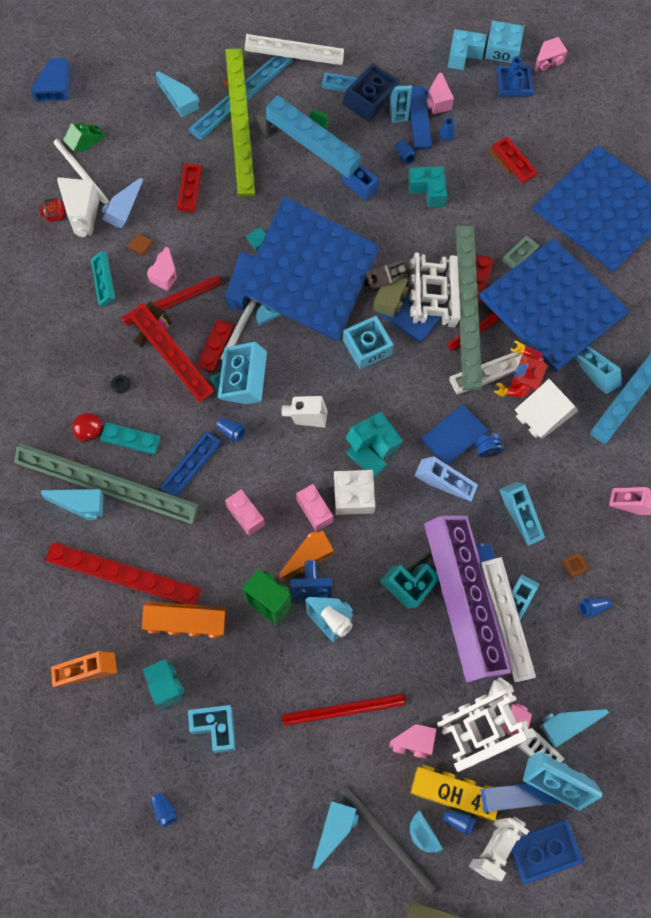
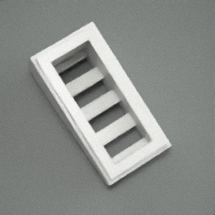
[518,730,564,762]

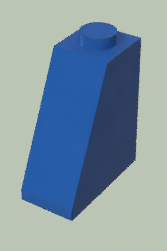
[31,58,70,102]
[225,252,255,310]

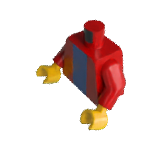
[494,341,547,398]

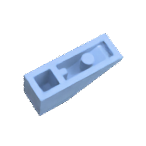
[101,178,143,228]
[415,456,478,502]

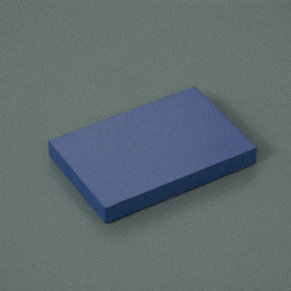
[377,293,442,344]
[421,404,489,465]
[511,819,584,885]

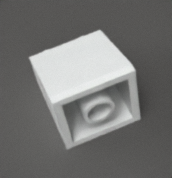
[57,177,100,237]
[515,379,578,439]

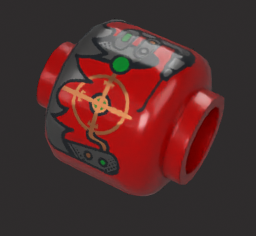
[40,198,67,222]

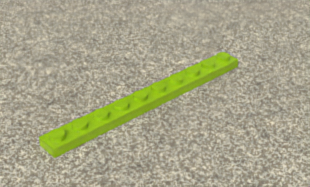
[225,49,255,197]

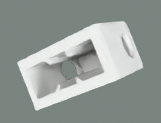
[282,396,327,428]

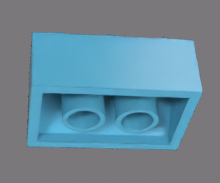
[218,342,267,404]
[306,597,353,642]
[523,751,602,811]

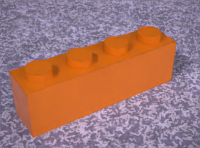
[142,601,227,638]

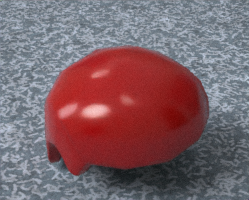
[72,413,102,442]

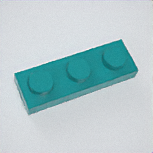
[91,251,115,307]
[100,422,161,455]

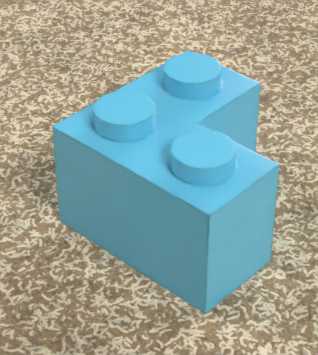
[448,29,487,70]
[188,705,236,754]

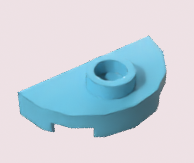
[256,305,282,326]
[410,810,444,853]

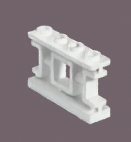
[409,252,460,327]
[437,686,536,772]
[469,817,529,881]

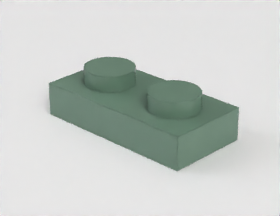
[502,236,540,269]

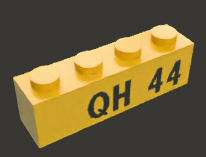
[410,765,497,821]

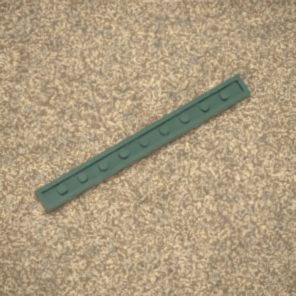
[455,226,482,390]
[14,443,198,524]

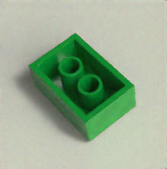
[242,569,292,626]

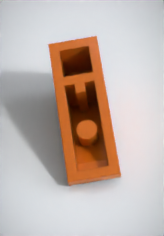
[279,530,334,582]
[51,651,117,687]

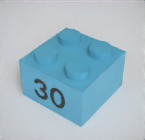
[485,20,524,63]
[343,316,394,370]

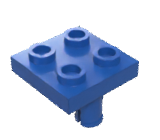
[496,56,534,97]
[291,560,332,602]

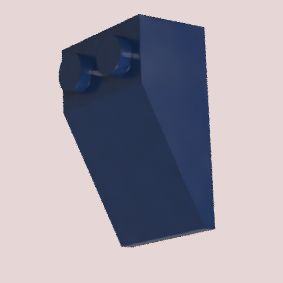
[342,63,400,122]

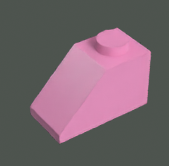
[426,73,454,115]
[609,487,651,515]
[501,704,532,736]

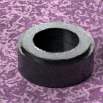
[111,375,130,394]

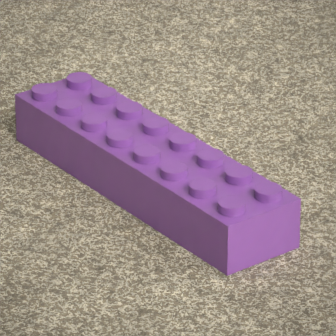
[424,516,512,683]

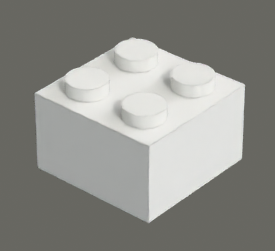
[334,470,375,515]

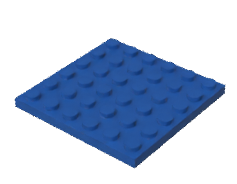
[532,145,651,272]
[238,196,380,341]
[479,238,630,373]

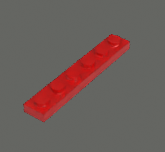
[128,302,214,403]

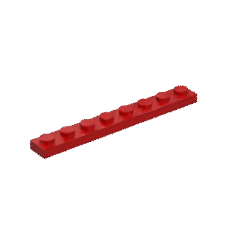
[45,542,202,605]

